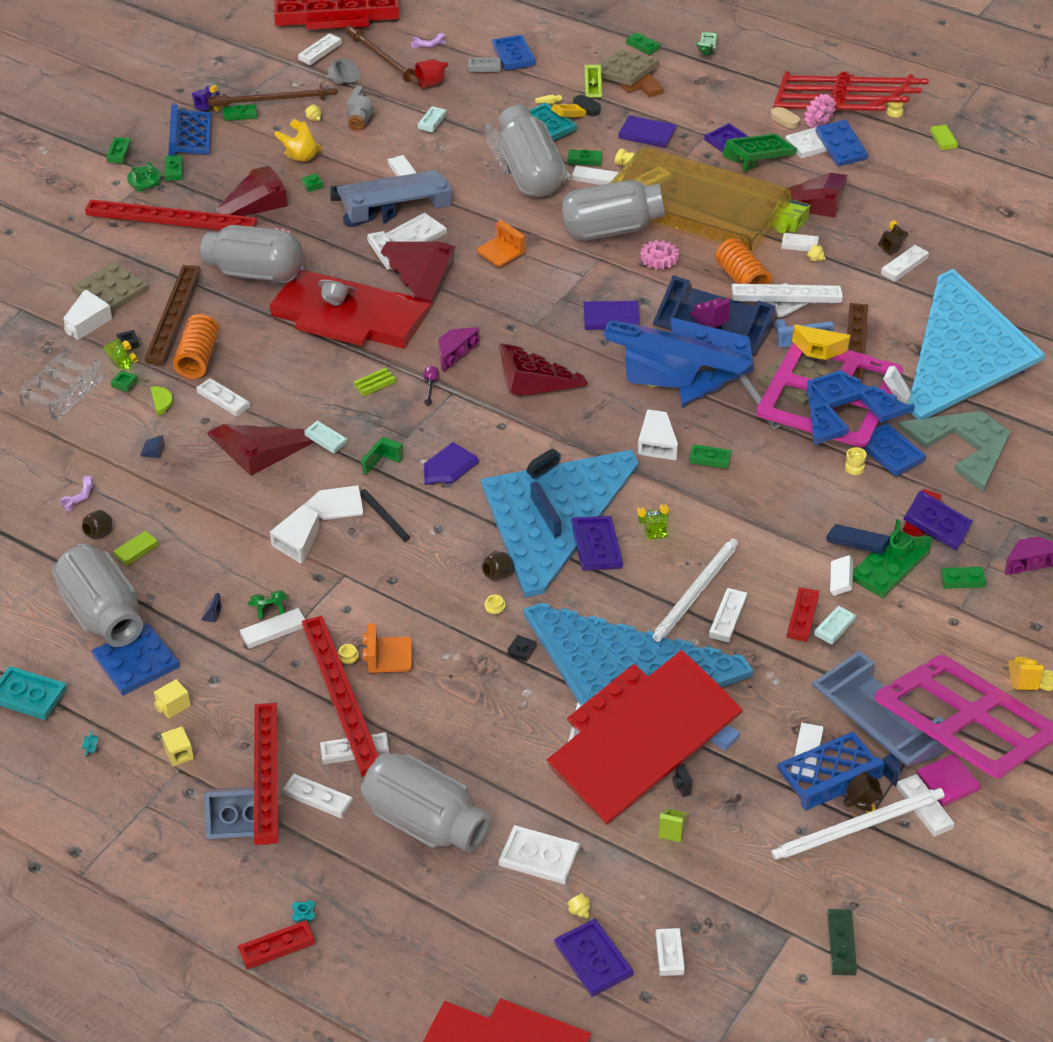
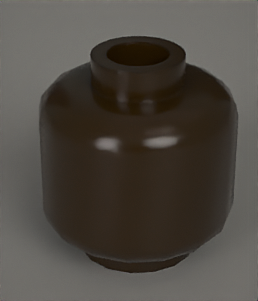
[82,510,112,539]
[482,552,514,581]

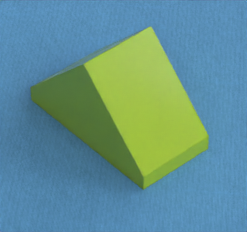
[584,65,602,98]
[658,808,689,843]

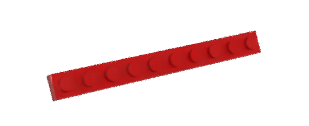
[85,199,257,230]
[302,615,379,777]
[254,703,279,845]

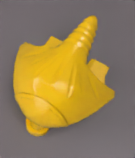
[274,118,322,162]

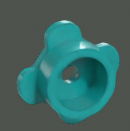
[82,730,98,757]
[291,900,316,923]

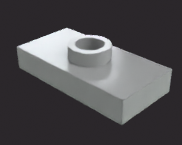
[468,58,501,73]

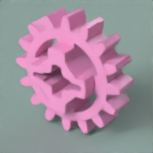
[804,94,836,128]
[641,240,679,270]

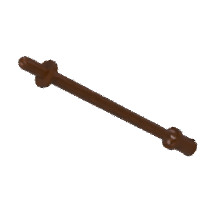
[345,25,419,84]
[208,85,338,107]

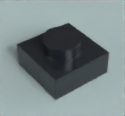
[116,330,139,351]
[508,635,537,662]
[672,764,692,797]

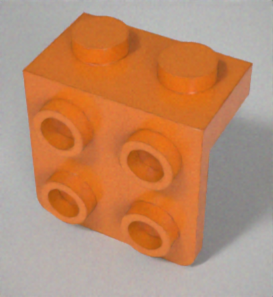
[477,220,526,267]
[363,623,412,673]

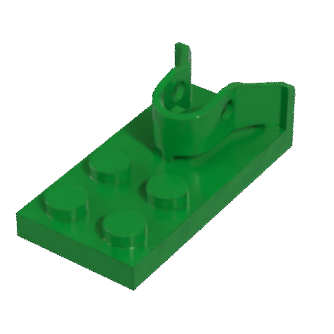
[722,133,797,173]
[853,519,932,599]

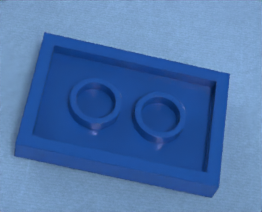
[492,34,536,70]
[815,119,868,167]
[861,423,926,476]

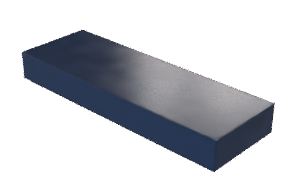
[530,481,561,537]
[826,524,891,554]

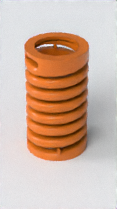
[715,238,773,284]
[173,314,220,379]

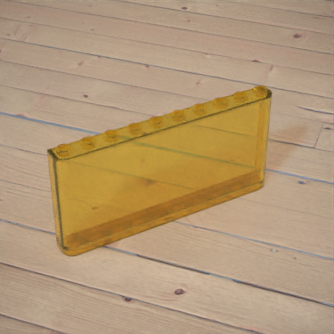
[610,147,791,251]

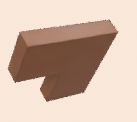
[620,73,664,97]

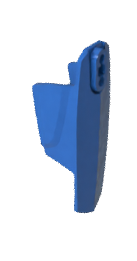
[603,321,753,388]

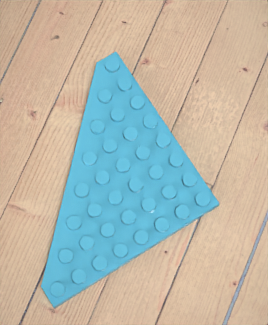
[908,269,1045,419]

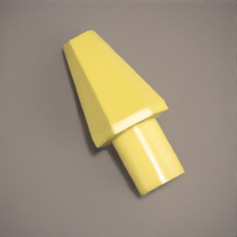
[535,94,562,105]

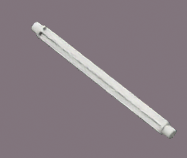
[652,538,738,642]
[771,788,944,860]

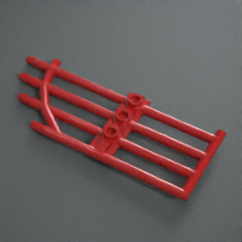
[773,71,929,111]

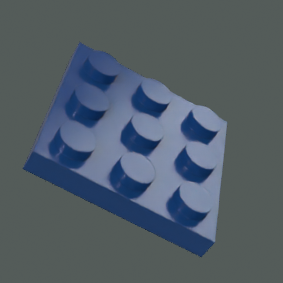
[91,623,180,696]

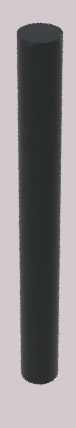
[360,489,410,542]

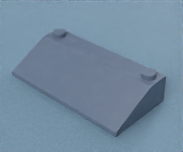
[337,170,452,223]
[812,650,955,767]

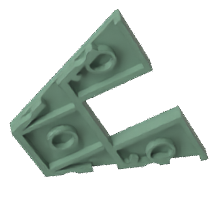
[899,411,1010,492]

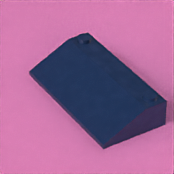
[653,275,778,356]

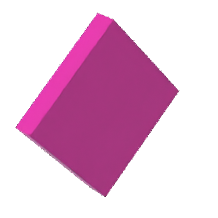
[916,754,981,807]

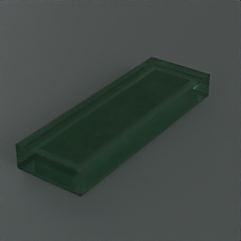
[827,909,857,976]

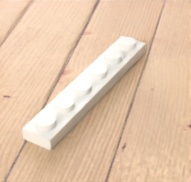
[731,284,843,303]

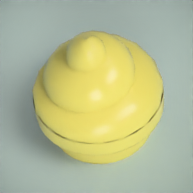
[305,104,322,122]
[806,244,825,262]
[567,892,590,918]

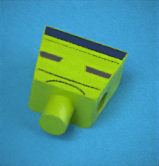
[773,197,810,234]

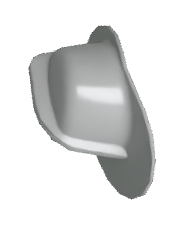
[327,59,360,85]
[318,280,358,306]

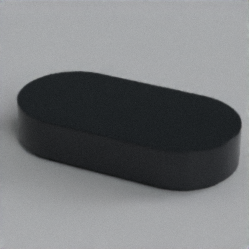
[573,95,601,116]
[527,449,561,479]

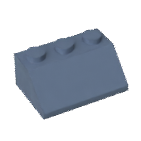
[204,787,254,839]

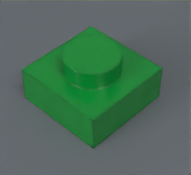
[301,174,324,192]
[111,370,138,392]

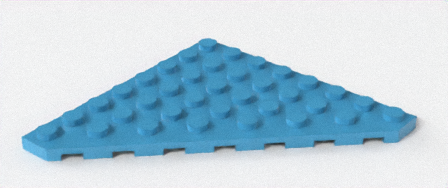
[481,450,638,598]
[523,603,753,706]

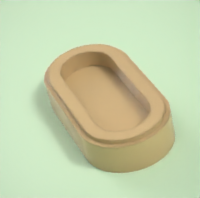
[771,107,800,129]

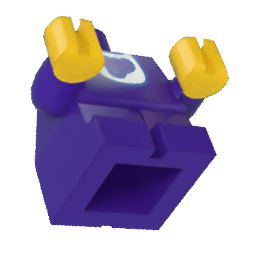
[192,85,222,111]

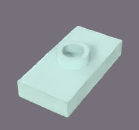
[418,106,447,132]
[305,420,347,454]
[814,606,856,645]

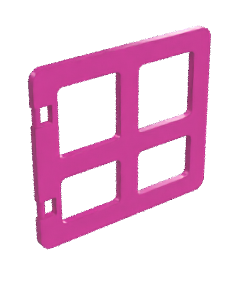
[756,343,903,447]
[874,655,1053,778]

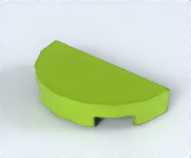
[150,386,173,416]

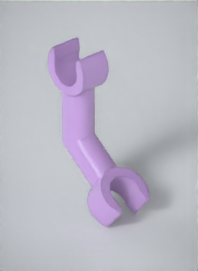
[411,33,447,48]
[60,476,94,511]

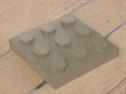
[599,50,659,86]
[72,261,149,312]
[757,353,834,408]

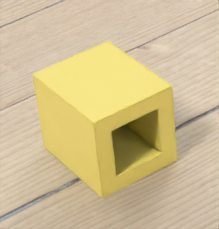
[154,679,191,719]
[161,726,194,767]

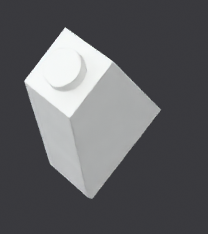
[63,290,112,340]
[638,409,678,460]
[270,505,320,564]

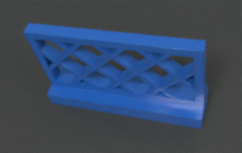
[168,104,211,156]
[777,731,885,811]

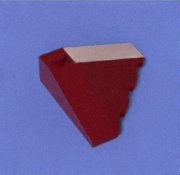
[216,166,288,216]
[767,172,847,218]
[381,241,456,303]
[499,343,588,396]
[207,424,314,476]

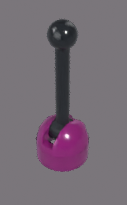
[424,366,439,406]

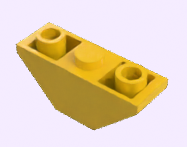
[792,324,850,360]
[1008,656,1044,690]

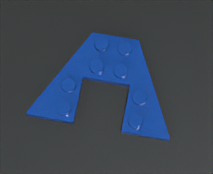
[671,318,754,408]
[806,370,915,445]

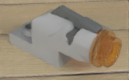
[347,85,375,131]

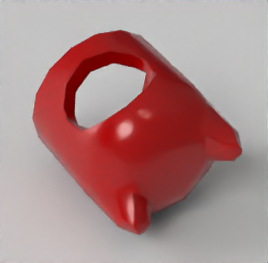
[414,59,449,88]

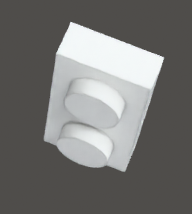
[655,928,685,976]

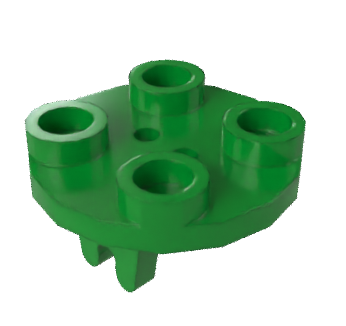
[127,161,162,191]
[247,590,289,619]

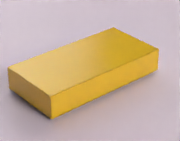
[551,104,586,117]

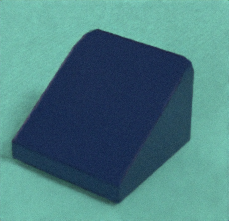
[382,203,396,224]
[140,435,165,458]
[201,593,222,622]
[883,753,901,786]

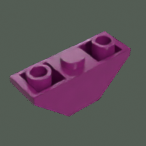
[689,297,730,328]
[438,327,480,372]
[1004,536,1053,575]

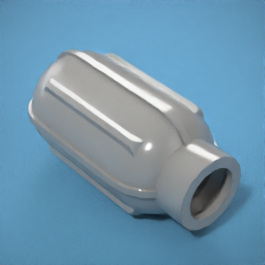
[498,105,566,198]
[562,180,665,241]
[200,225,304,283]
[52,543,143,647]
[361,753,491,853]

